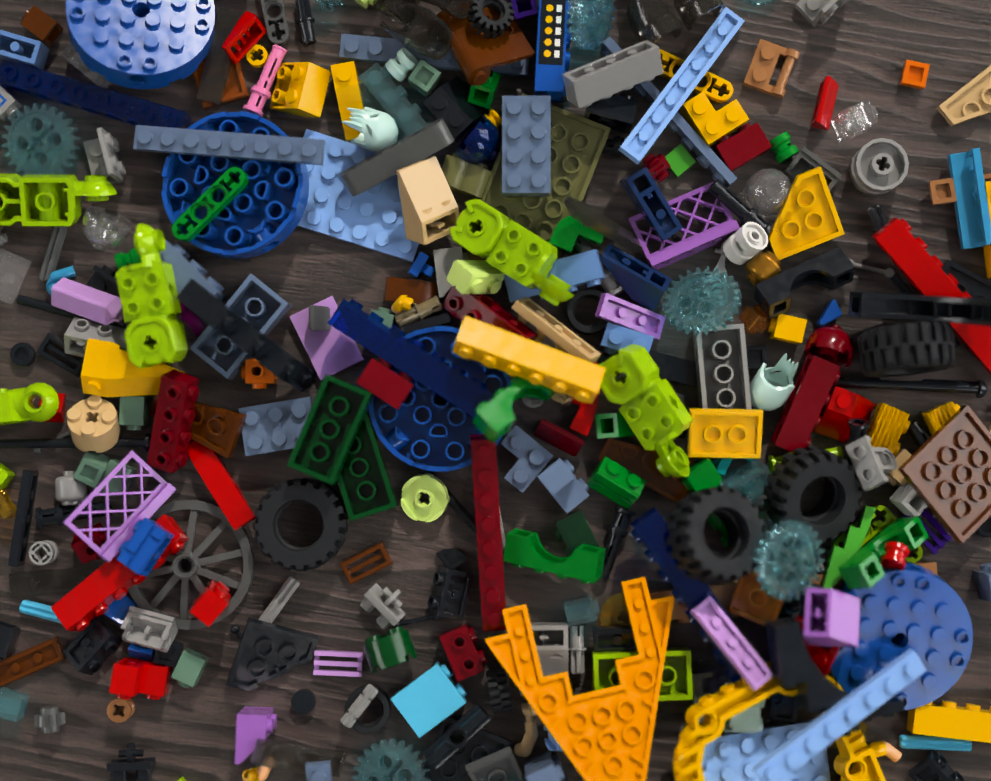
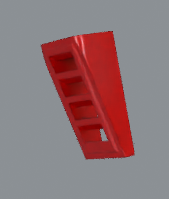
[221,11,267,65]

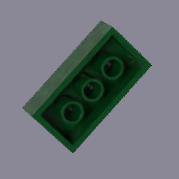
[287,374,374,485]
[337,414,398,521]

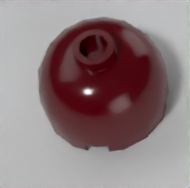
[804,324,854,367]

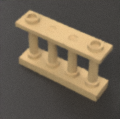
[512,296,601,404]

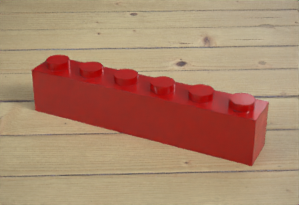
[51,514,189,632]

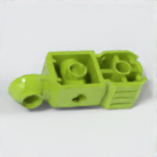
[0,173,117,226]
[450,199,575,306]
[115,223,188,368]
[599,344,693,478]
[0,382,59,425]

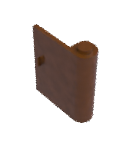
[434,3,535,86]

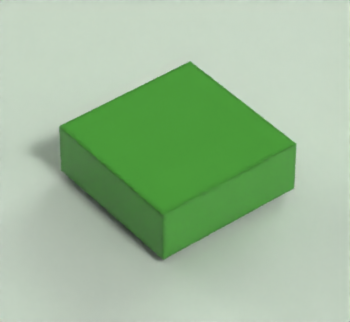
[665,144,696,178]

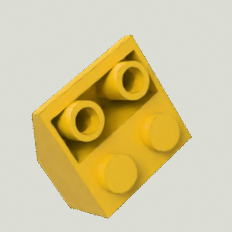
[270,62,331,118]

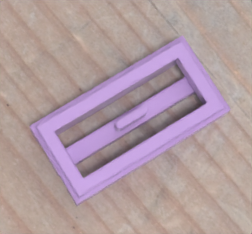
[313,650,363,677]

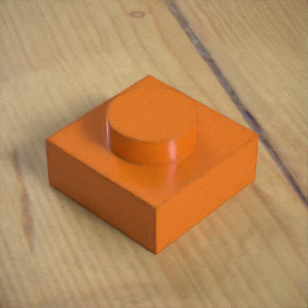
[899,60,930,90]

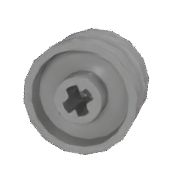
[848,138,909,196]

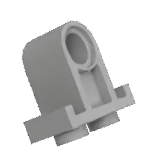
[845,436,897,491]

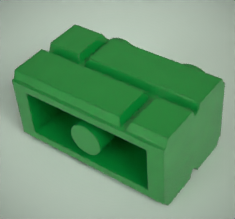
[587,456,646,510]

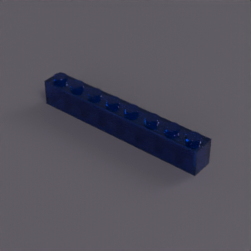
[328,298,497,417]
[630,507,741,683]

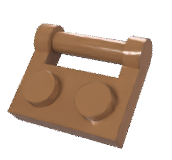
[742,39,800,98]

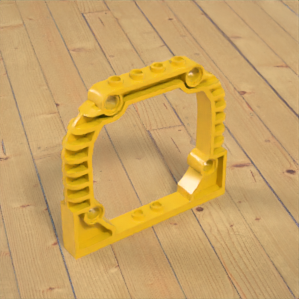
[673,661,886,781]

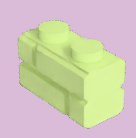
[446,260,505,295]

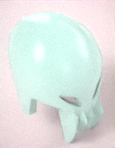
[342,107,398,153]
[750,353,799,411]

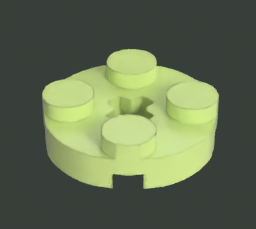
[400,473,450,522]

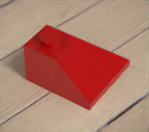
[813,386,875,444]

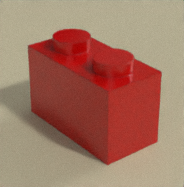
[189,579,231,627]

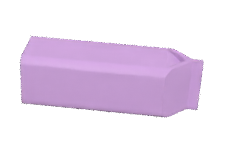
[51,277,124,325]

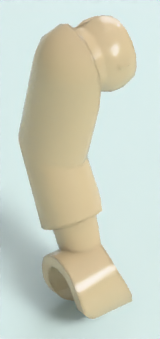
[514,703,538,757]

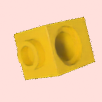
[768,314,807,345]

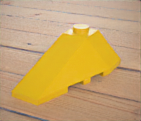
[81,338,185,397]

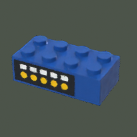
[534,0,573,103]

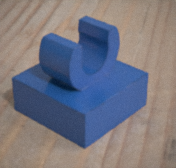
[408,252,435,278]

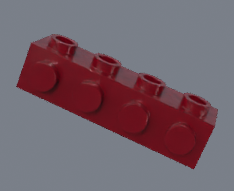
[442,286,538,341]
[770,353,841,452]
[147,370,199,473]

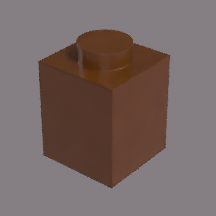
[20,5,64,47]

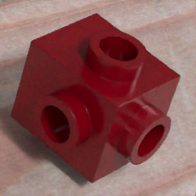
[71,522,111,564]

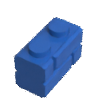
[117,517,175,577]

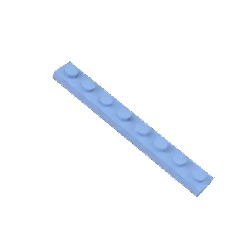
[618,7,744,165]
[752,649,927,781]

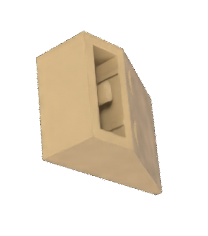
[397,156,459,245]

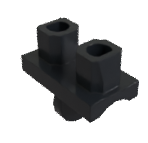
[107,743,156,781]

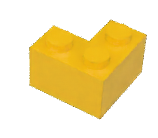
[680,92,749,147]

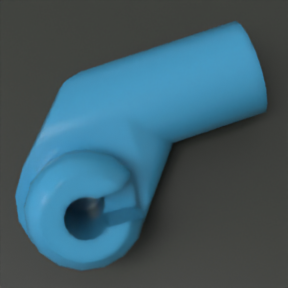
[46,266,76,296]

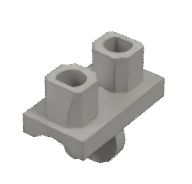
[360,583,406,629]

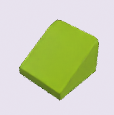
[0,462,15,489]

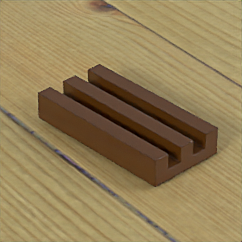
[340,541,393,585]

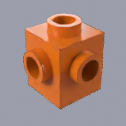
[241,358,278,389]

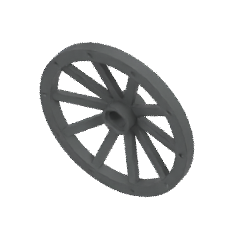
[128,499,254,630]

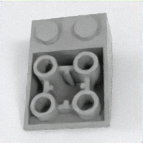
[520,622,568,696]

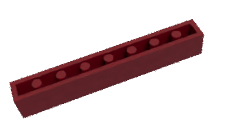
[470,434,506,631]

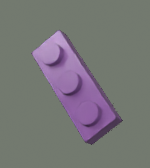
[595,293,666,340]

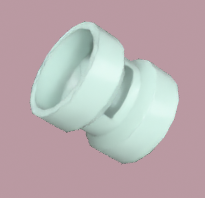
[385,47,418,82]

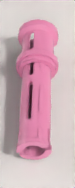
[242,44,287,117]

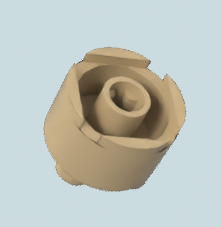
[67,395,120,453]

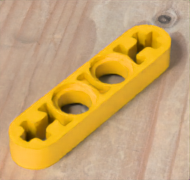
[659,49,733,103]

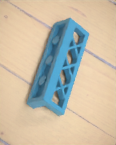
[947,148,991,250]

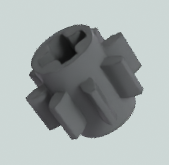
[34,706,66,733]

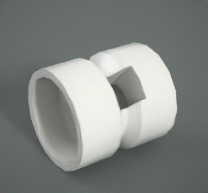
[723,222,768,265]

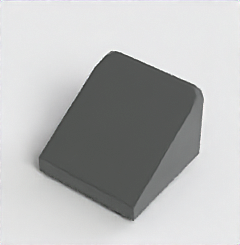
[309,305,331,332]

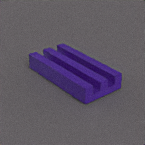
[901,509,952,555]

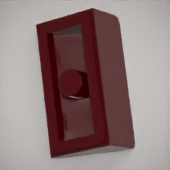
[534,419,584,456]

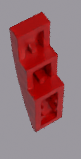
[187,440,256,531]

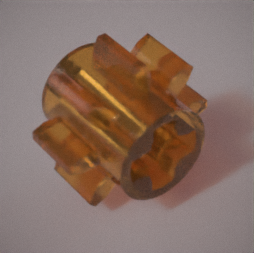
[739,305,771,334]

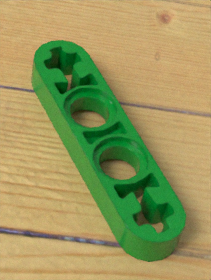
[172,167,248,242]

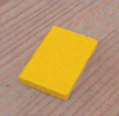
[687,408,763,459]

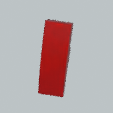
[569,362,599,437]

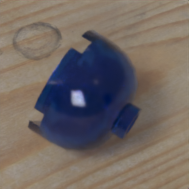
[455,115,500,164]

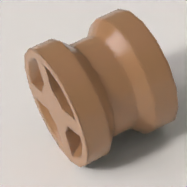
[107,698,135,723]

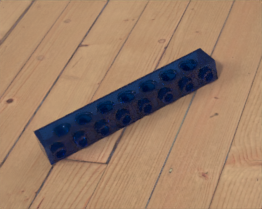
[0,59,192,129]

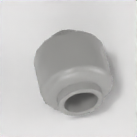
[55,471,88,505]

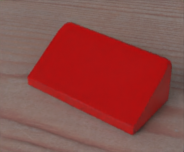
[811,76,838,130]

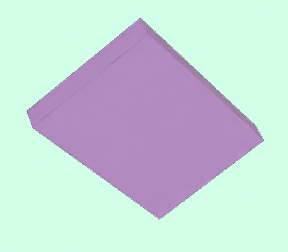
[289,296,364,381]

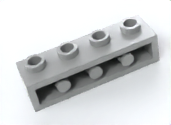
[562,40,663,108]
[64,317,157,357]

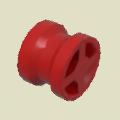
[880,541,910,571]

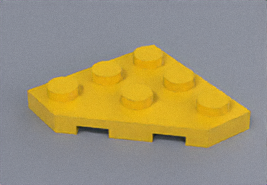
[768,166,845,260]

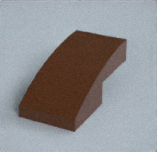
[384,277,437,304]

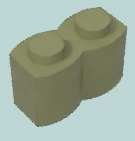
[441,153,491,200]

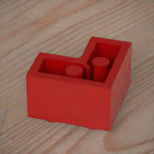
[109,657,173,700]

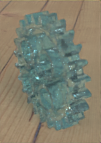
[566,0,616,51]
[1,103,81,175]
[662,266,742,336]
[754,519,825,601]
[352,738,431,781]

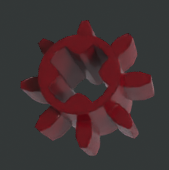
[642,152,671,183]

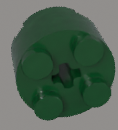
[362,626,418,674]

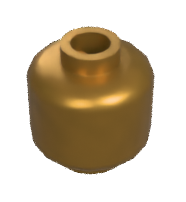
[745,251,781,286]

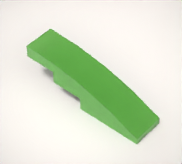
[821,506,876,589]

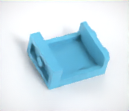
[391,661,467,738]

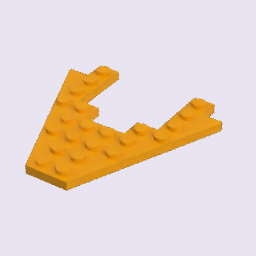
[485,577,674,781]

